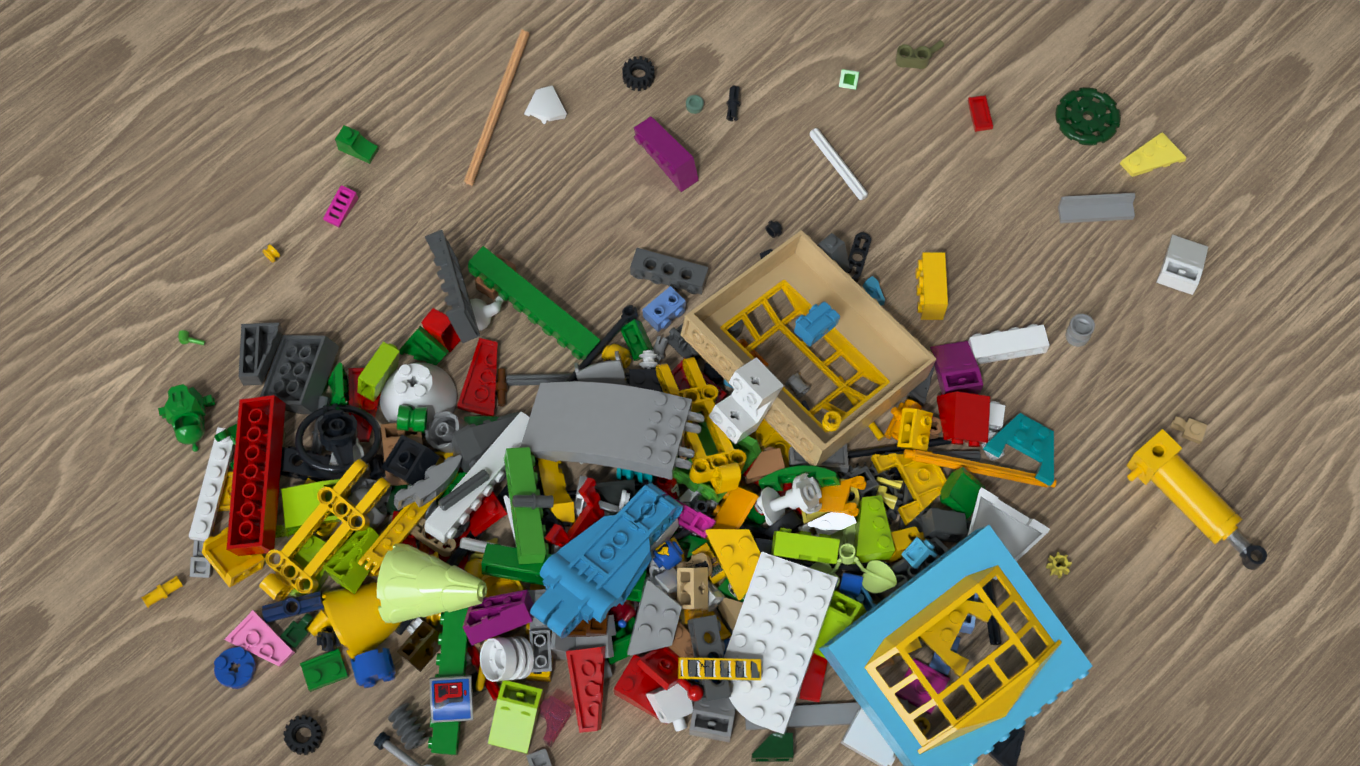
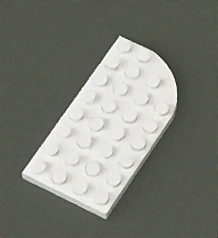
[724,552,839,735]

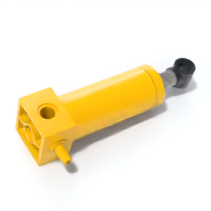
[1127,429,1267,570]

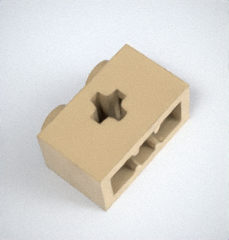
[677,567,708,609]

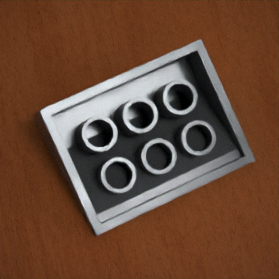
[260,335,339,415]

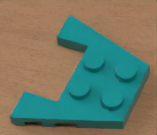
[983,413,1054,486]

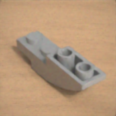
[394,454,462,510]
[528,589,552,672]

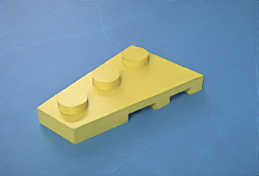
[1120,132,1187,177]

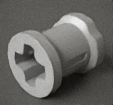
[785,373,811,399]

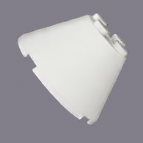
[380,362,457,434]

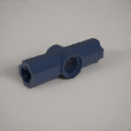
[262,591,325,623]

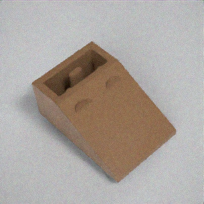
[381,423,423,486]

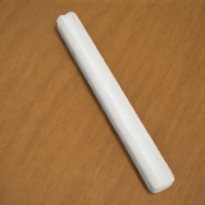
[810,128,868,200]

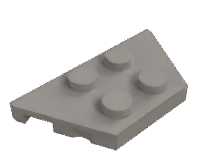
[627,578,682,656]

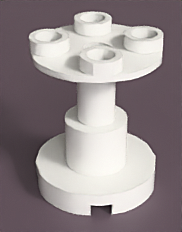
[757,473,822,526]

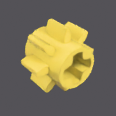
[1046,552,1072,578]

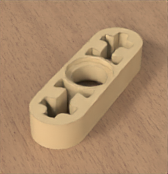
[410,518,456,557]

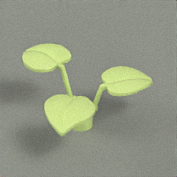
[809,523,897,593]

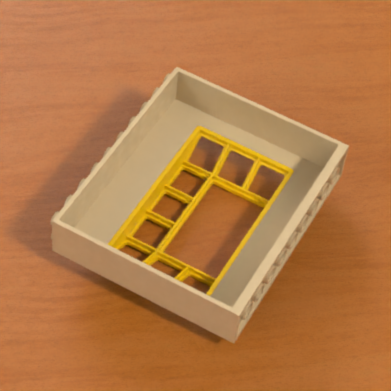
[681,230,936,467]

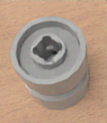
[1065,314,1095,347]

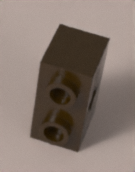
[397,621,441,672]

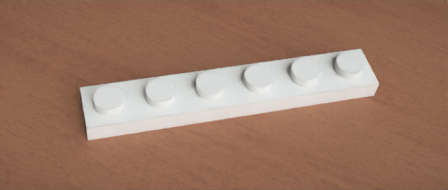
[189,427,235,541]

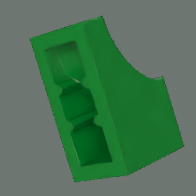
[335,125,379,164]

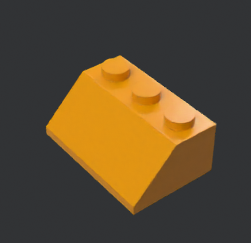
[701,487,759,540]

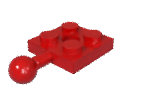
[637,647,704,701]

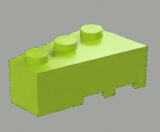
[852,495,895,564]
[322,527,379,594]
[771,528,840,564]

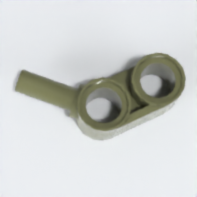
[895,40,944,69]

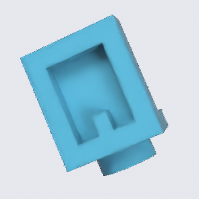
[901,537,938,569]

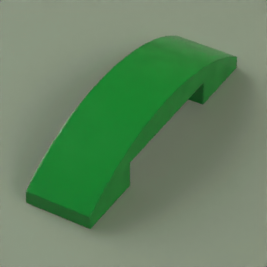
[759,466,841,491]

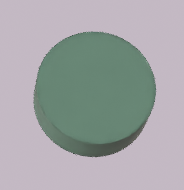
[686,95,704,114]

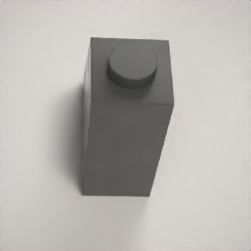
[817,233,850,273]

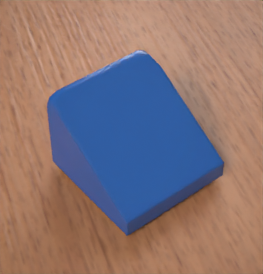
[839,573,863,597]

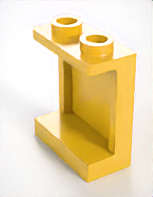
[202,527,265,588]

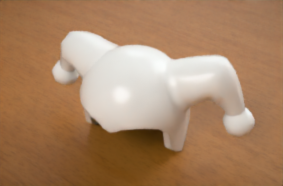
[470,296,504,331]

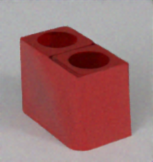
[421,308,461,352]

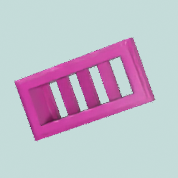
[323,185,358,228]

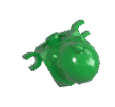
[158,384,216,452]

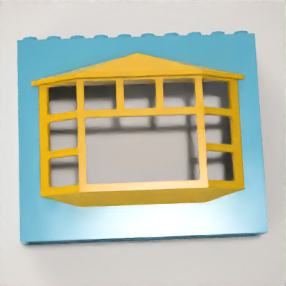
[819,525,1093,766]

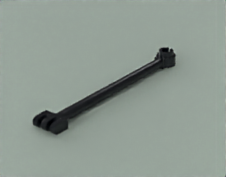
[565,305,638,382]

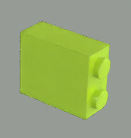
[357,342,400,402]

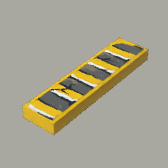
[678,657,761,681]

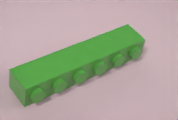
[504,447,548,564]

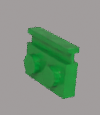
[300,649,349,692]

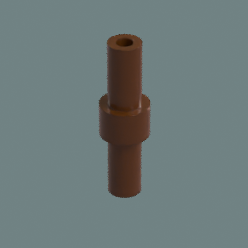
[496,368,508,407]

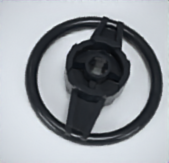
[295,403,382,473]

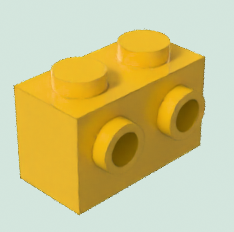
[897,408,933,452]

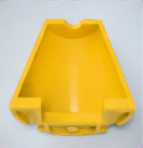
[322,582,401,660]

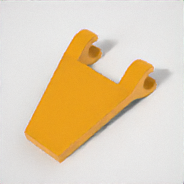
[819,476,867,517]

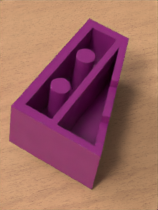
[463,590,534,645]

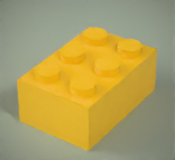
[915,252,948,320]

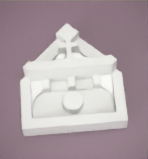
[524,86,567,124]

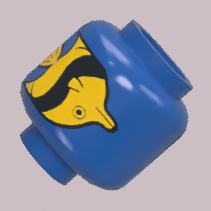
[653,540,684,570]

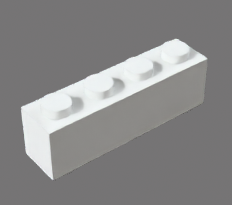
[968,324,1049,364]

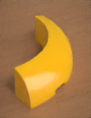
[538,458,575,523]

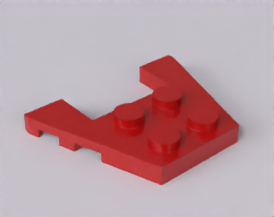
[545,478,605,548]

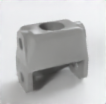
[574,351,629,386]

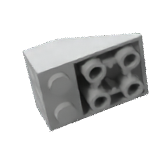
[689,682,736,742]

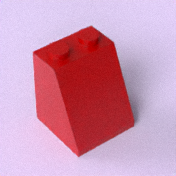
[937,391,990,447]

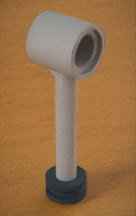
[373,732,433,766]

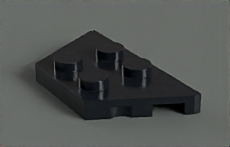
[955,717,1025,766]

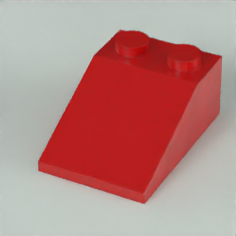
[614,655,668,724]

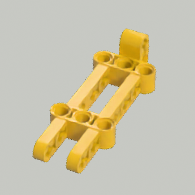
[656,357,747,494]
[259,459,391,601]

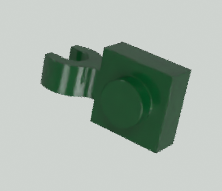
[280,613,314,649]

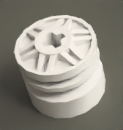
[480,636,534,682]

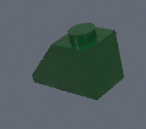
[751,730,794,762]

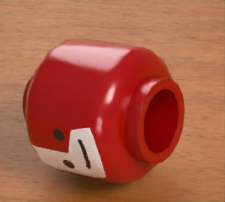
[653,477,680,499]

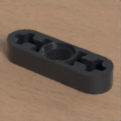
[848,232,871,282]

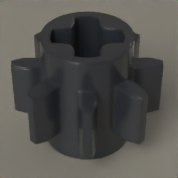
[317,626,341,652]

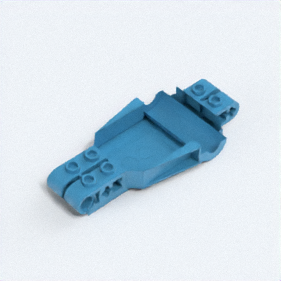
[530,483,683,638]

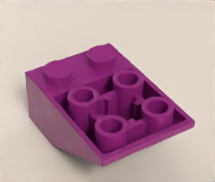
[930,341,983,395]

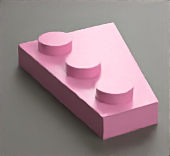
[224,610,295,667]

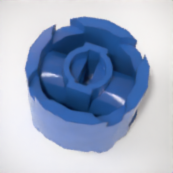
[350,648,396,688]

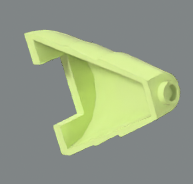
[377,543,487,624]

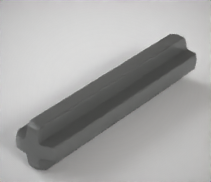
[438,470,489,511]

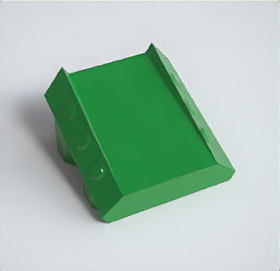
[327,362,349,405]
[940,467,986,519]

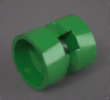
[397,405,428,432]

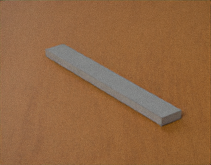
[745,700,909,730]

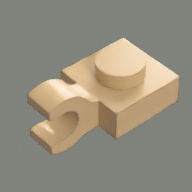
[1170,416,1207,444]

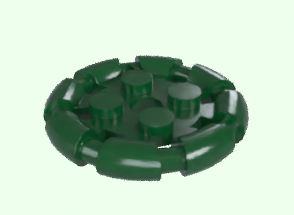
[1055,87,1121,146]

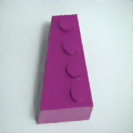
[634,116,699,192]

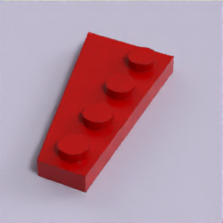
[348,368,381,442]
[566,646,605,733]

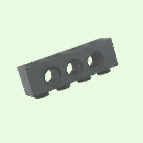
[630,248,709,295]
[687,615,732,702]

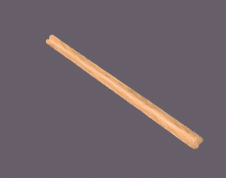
[464,29,530,186]

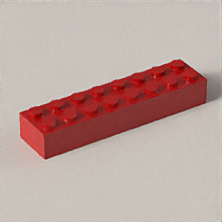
[226,395,286,556]

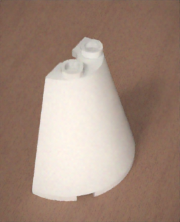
[968,487,1050,580]

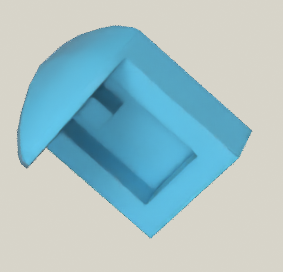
[862,276,885,306]

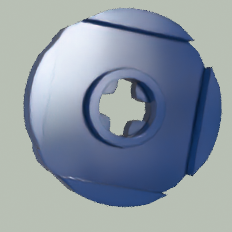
[214,647,256,689]

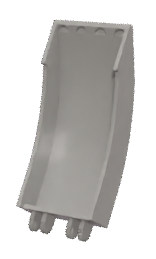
[520,381,704,480]

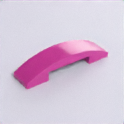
[661,489,716,538]

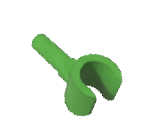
[178,330,205,345]

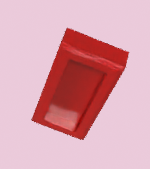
[967,95,993,132]

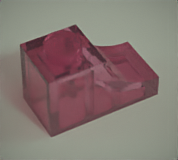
[540,695,573,747]

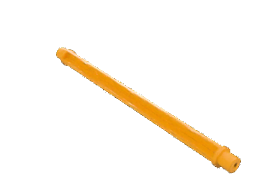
[903,449,1057,488]

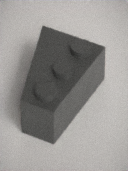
[239,323,284,386]

